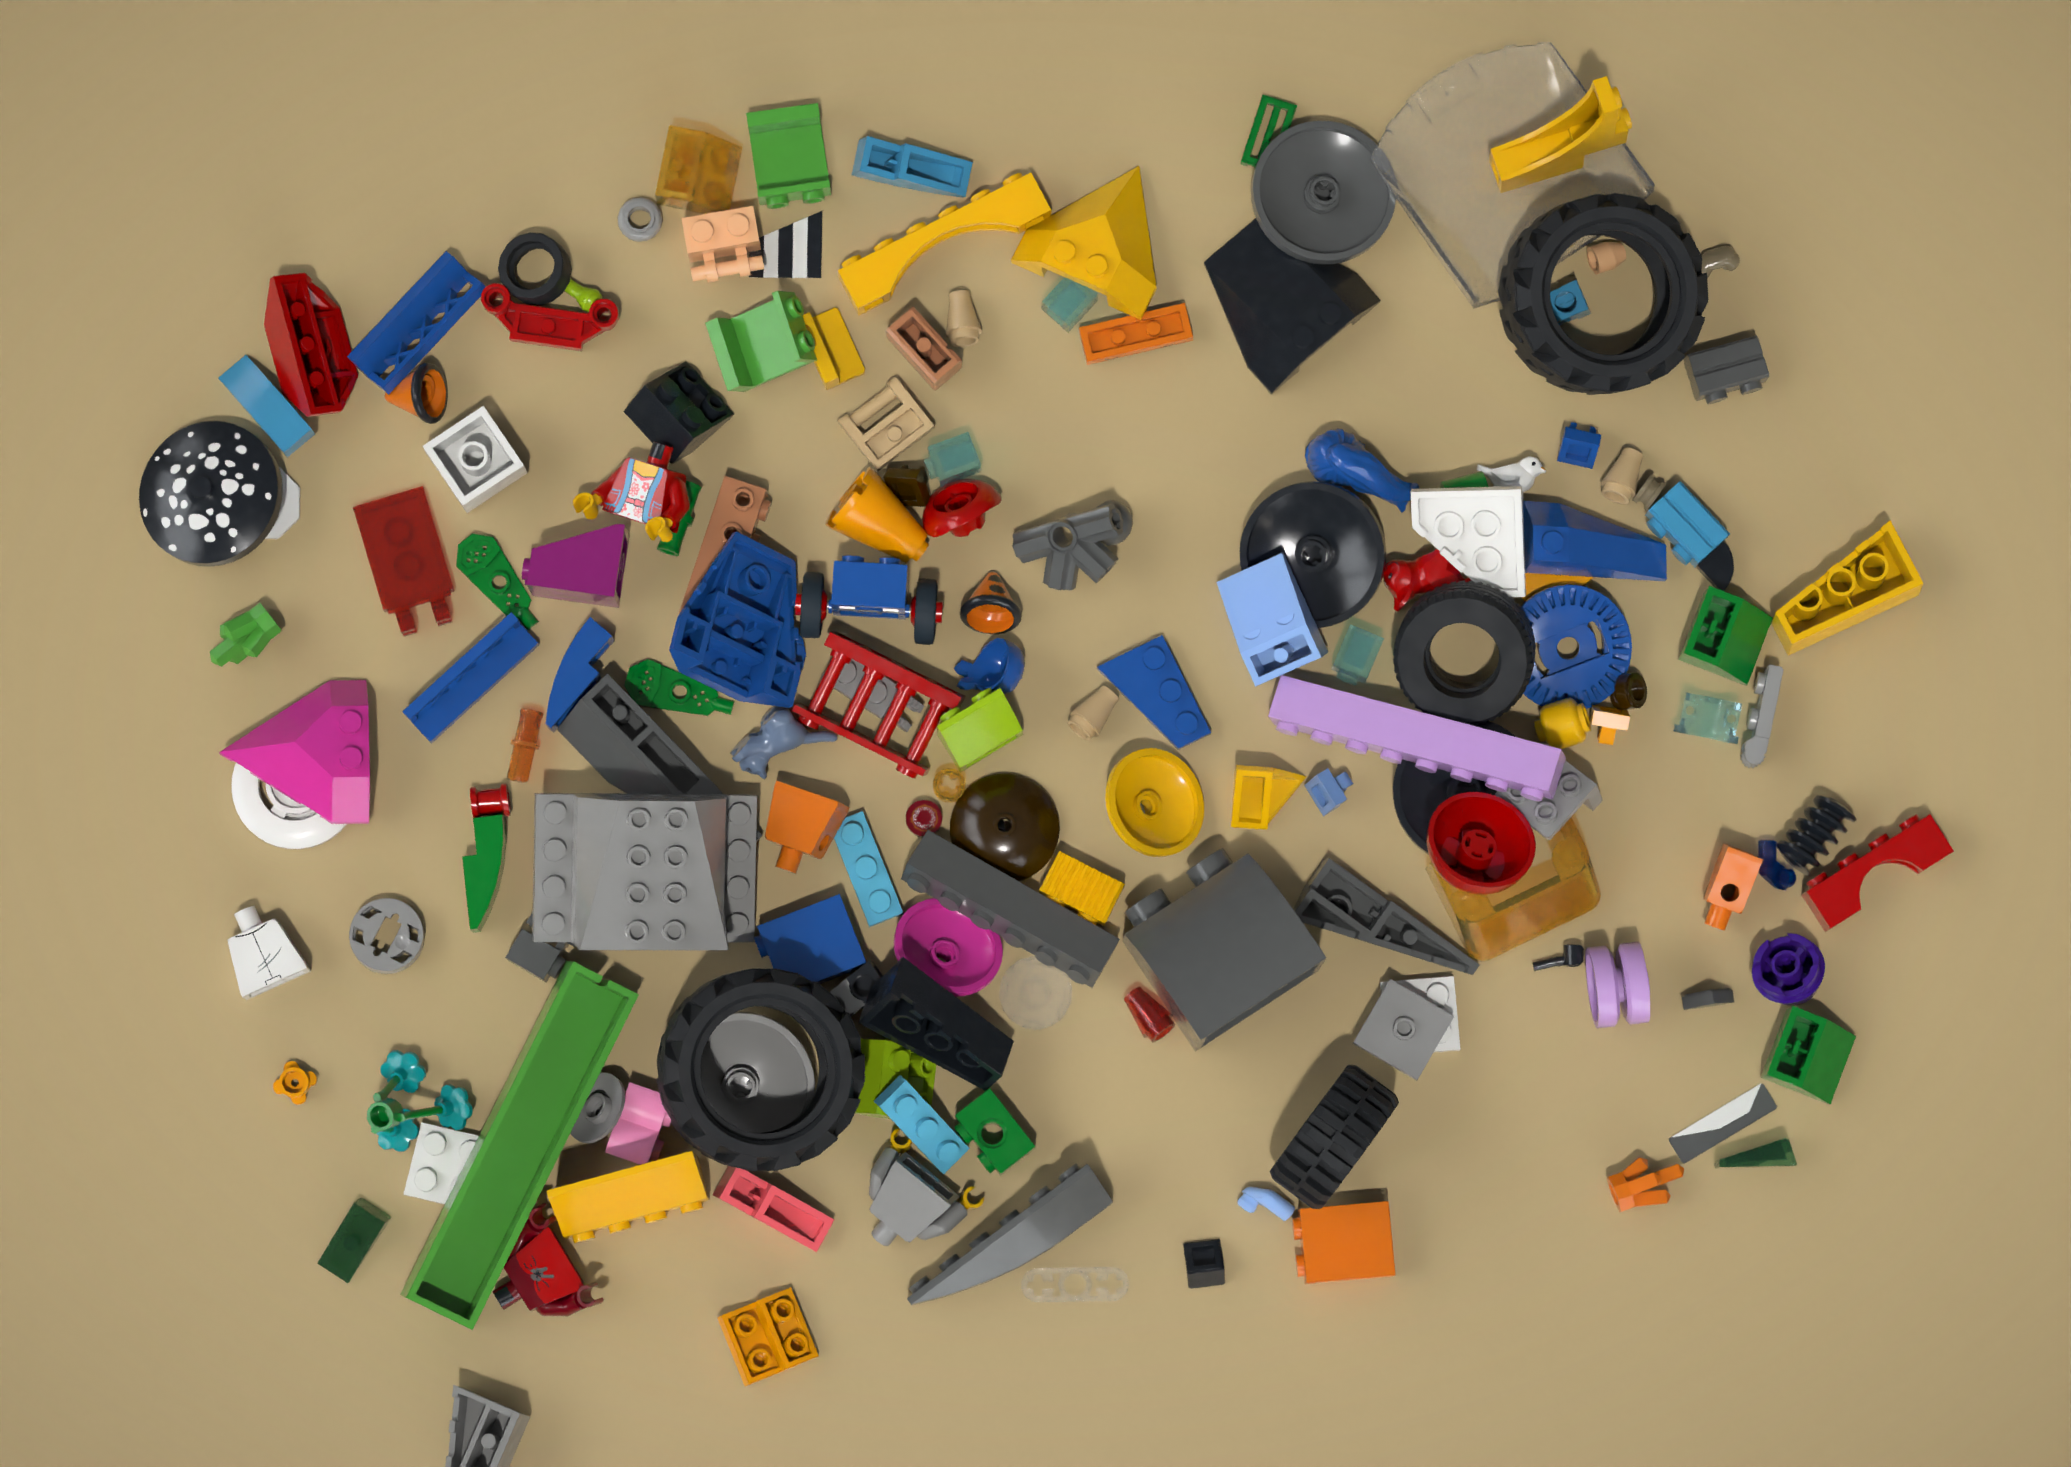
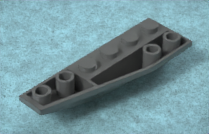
[557,674,763,842]
[907,1163,1113,1305]

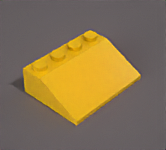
[546,1151,709,1243]

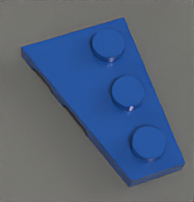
[1097,635,1211,750]

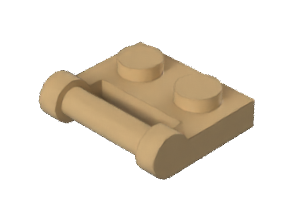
[837,377,935,472]

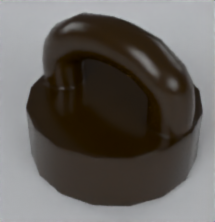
[1610,672,1647,710]

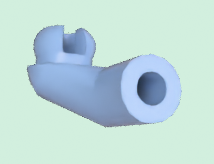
[1237,1186,1295,1221]

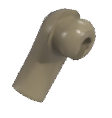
[1701,246,1740,279]

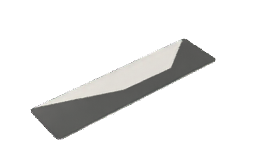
[1669,1083,1777,1164]

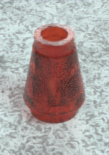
[1124,986,1175,1043]

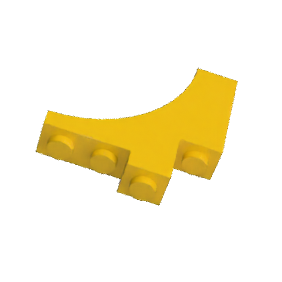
[1489,76,1632,193]

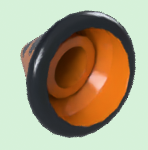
[384,363,448,424]
[959,572,1022,634]

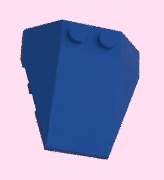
[669,531,801,708]

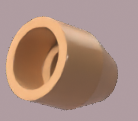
[1587,242,1626,275]

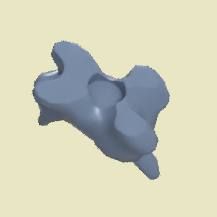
[730,706,838,779]

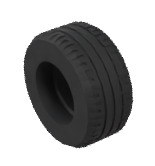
[1393,580,1536,726]

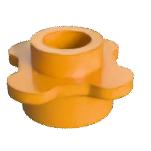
[273,1061,317,1105]

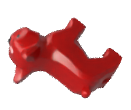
[1383,547,1472,612]

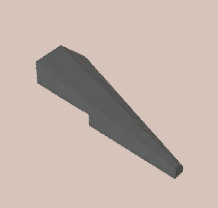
[1293,858,1480,975]

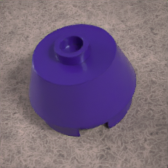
[1752,933,1825,1006]

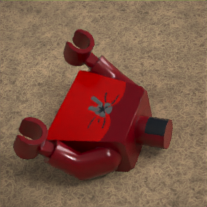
[492,1203,604,1317]

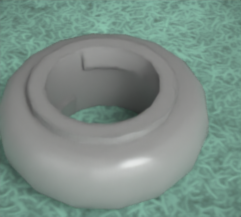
[617,197,662,242]

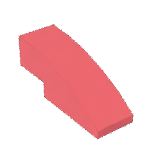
[713,1166,835,1252]

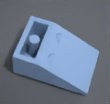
[1216,552,1328,687]

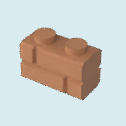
[886,307,962,391]

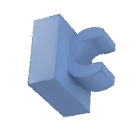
[1304,768,1354,816]

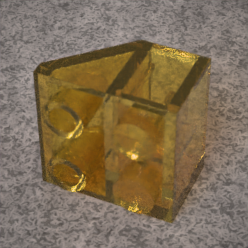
[655,125,742,214]

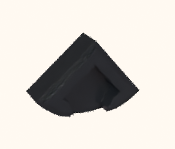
[1696,542,1734,591]

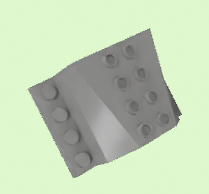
[532,793,757,950]

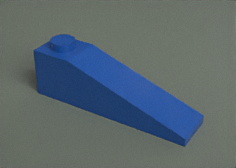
[1523,501,1667,581]

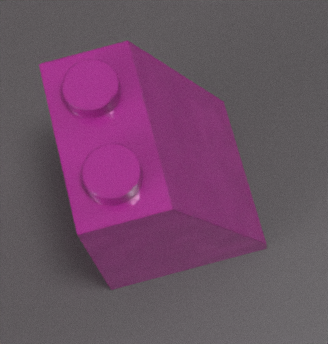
[522,524,630,608]

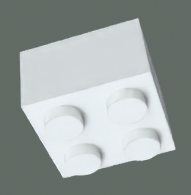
[423,406,527,513]

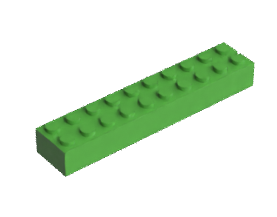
[400,961,639,1330]

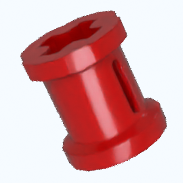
[470,783,511,818]

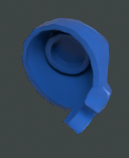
[954,638,1025,694]

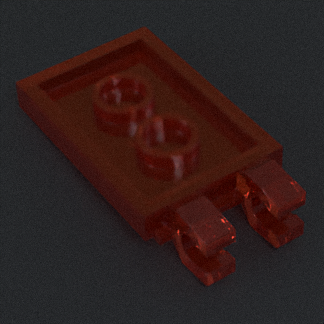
[353,486,455,637]

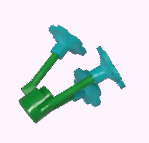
[367,1050,473,1152]

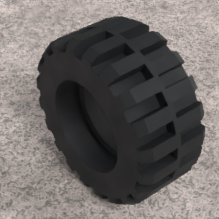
[1270,1065,1399,1209]

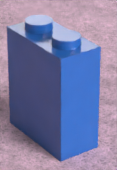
[754,894,867,984]

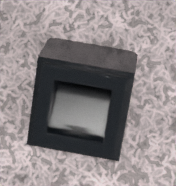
[1183,1239,1225,1289]

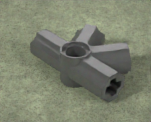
[1012,503,1123,590]

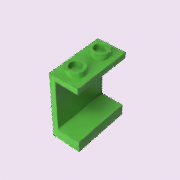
[746,103,831,209]
[705,291,817,392]

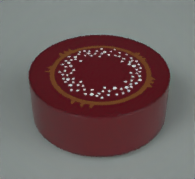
[906,800,942,838]

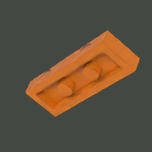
[1079,303,1193,365]

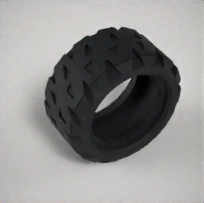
[1498,193,1708,395]
[657,968,865,1171]

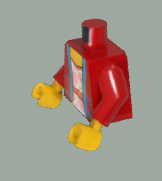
[573,442,690,542]

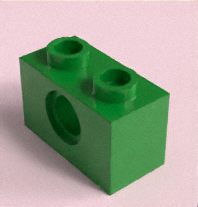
[954,1088,1036,1176]

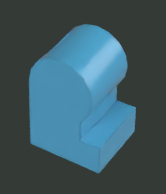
[1550,280,1591,325]

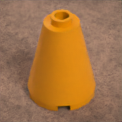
[825,467,929,563]

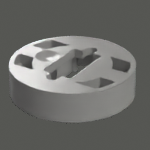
[349,898,424,974]

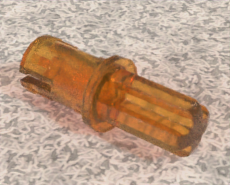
[507,708,544,783]

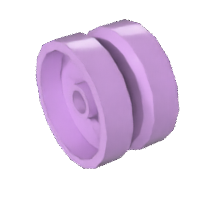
[1585,942,1650,1029]

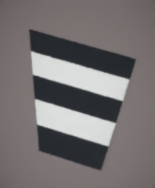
[749,211,822,278]

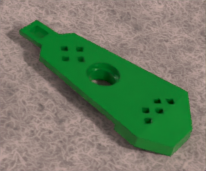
[456,534,539,631]
[624,659,735,716]

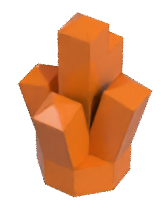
[1607,1157,1684,1212]

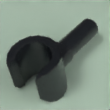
[1533,945,1584,971]

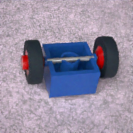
[795,555,943,645]

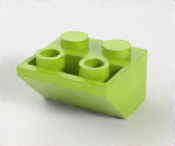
[937,688,1023,773]
[855,1039,936,1119]

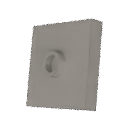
[1353,979,1454,1081]

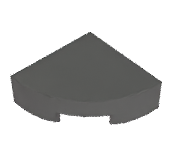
[1682,988,1734,1010]

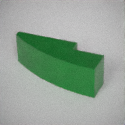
[462,815,506,933]

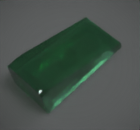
[1714,1138,1797,1169]
[317,1198,391,1283]

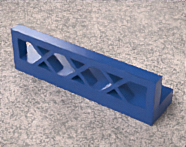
[347,251,486,395]
[402,612,539,744]

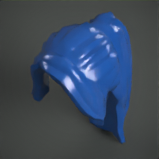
[1305,428,1419,513]

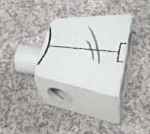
[228,906,311,1000]

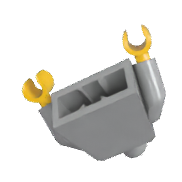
[869,1128,984,1246]

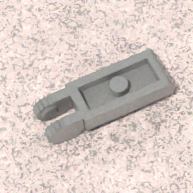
[820,659,924,732]
[1740,664,1784,768]

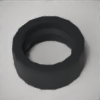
[498,232,572,305]

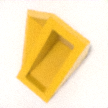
[1231,765,1307,830]

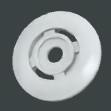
[231,763,347,849]

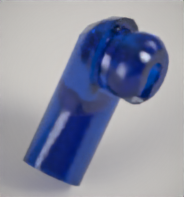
[1758,840,1796,890]

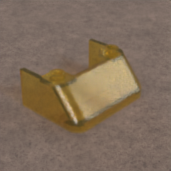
[1425,817,1601,962]

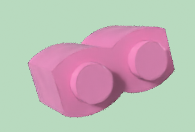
[605,1082,671,1165]

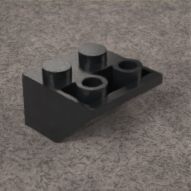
[623,361,734,464]

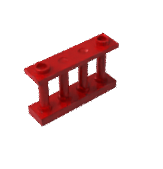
[792,631,966,779]

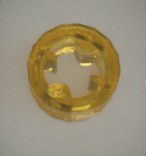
[933,768,966,803]

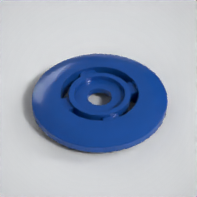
[1520,584,1632,709]

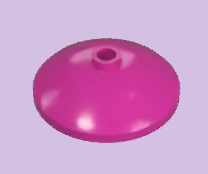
[894,898,1003,997]

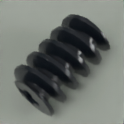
[1777,795,1857,876]

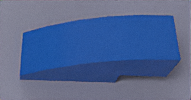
[545,617,614,733]

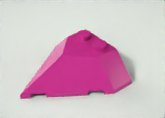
[219,680,370,824]

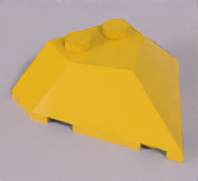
[1011,166,1157,320]

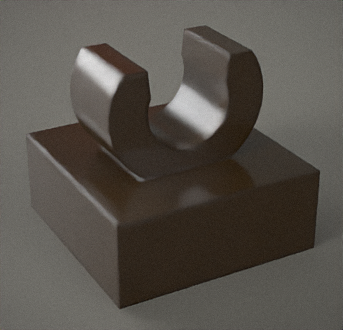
[883,465,930,507]

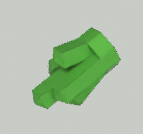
[210,602,282,667]

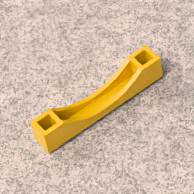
[838,172,1051,316]

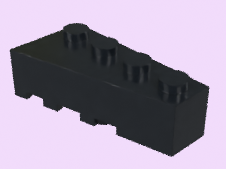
[858,957,1014,1091]

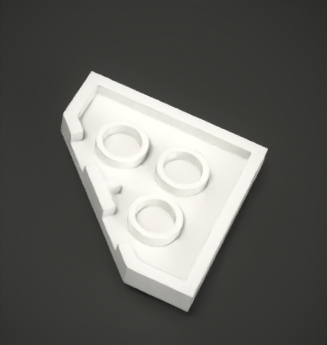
[1411,486,1526,597]

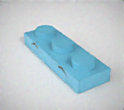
[834,811,904,928]
[874,1075,970,1174]

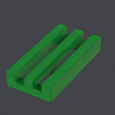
[1241,95,1297,169]

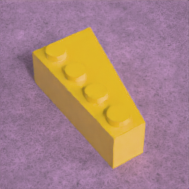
[1772,520,1924,656]

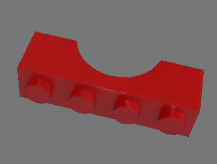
[1802,814,1954,932]

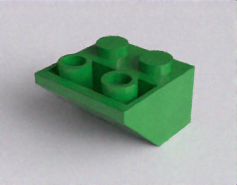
[1678,586,1773,686]
[1761,1006,1856,1105]

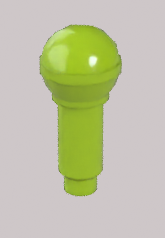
[564,278,603,312]

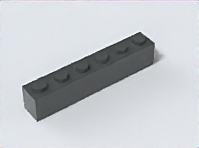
[901,830,1120,988]

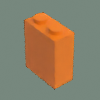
[1292,1201,1396,1284]

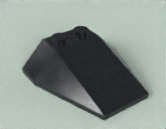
[1204,219,1381,395]

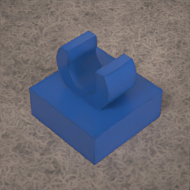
[1557,422,1601,469]

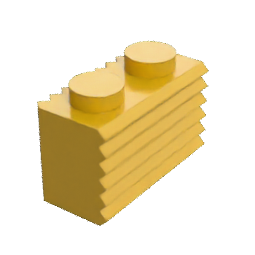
[1039,851,1125,926]

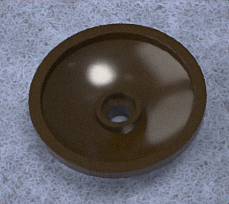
[950,774,1060,881]

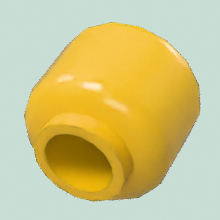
[1534,698,1591,749]

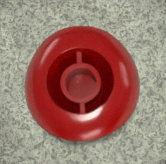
[922,479,1001,537]

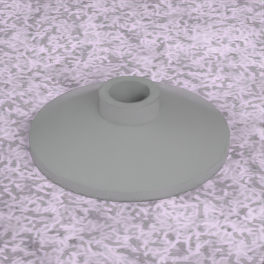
[570,1072,625,1143]

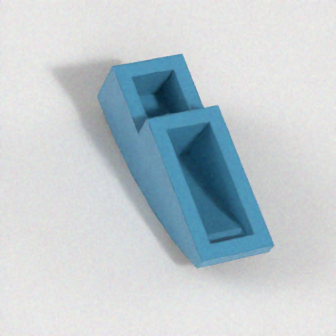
[851,136,973,198]
[218,355,315,458]

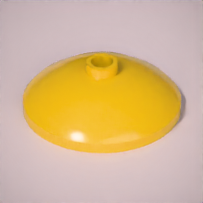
[1105,748,1204,857]

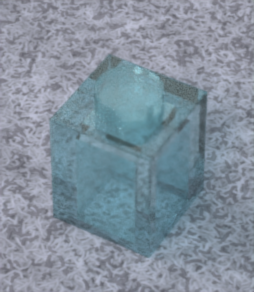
[1041,277,1098,333]
[923,432,981,487]
[1331,624,1384,685]

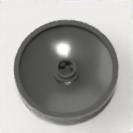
[1251,121,1396,264]

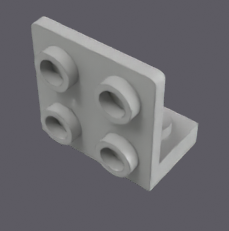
[1495,742,1603,840]

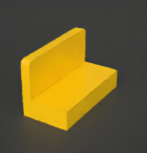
[803,308,865,390]

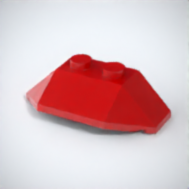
[264,273,358,417]

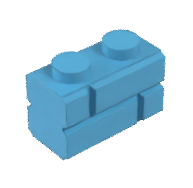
[1645,481,1730,568]

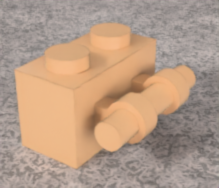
[681,206,764,283]

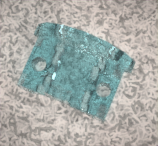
[1673,692,1742,744]

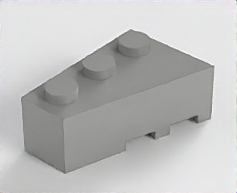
[445,1385,530,1467]

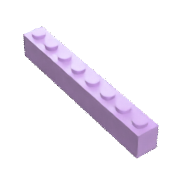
[1268,675,1566,801]

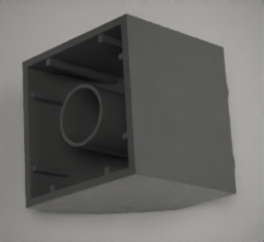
[1123,848,1326,1051]

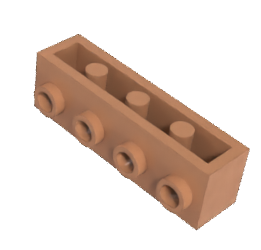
[679,476,772,614]

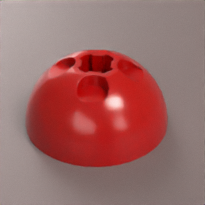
[1427,792,1536,895]

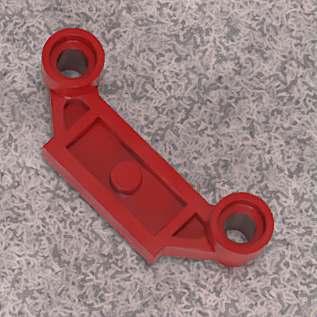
[481,283,619,351]

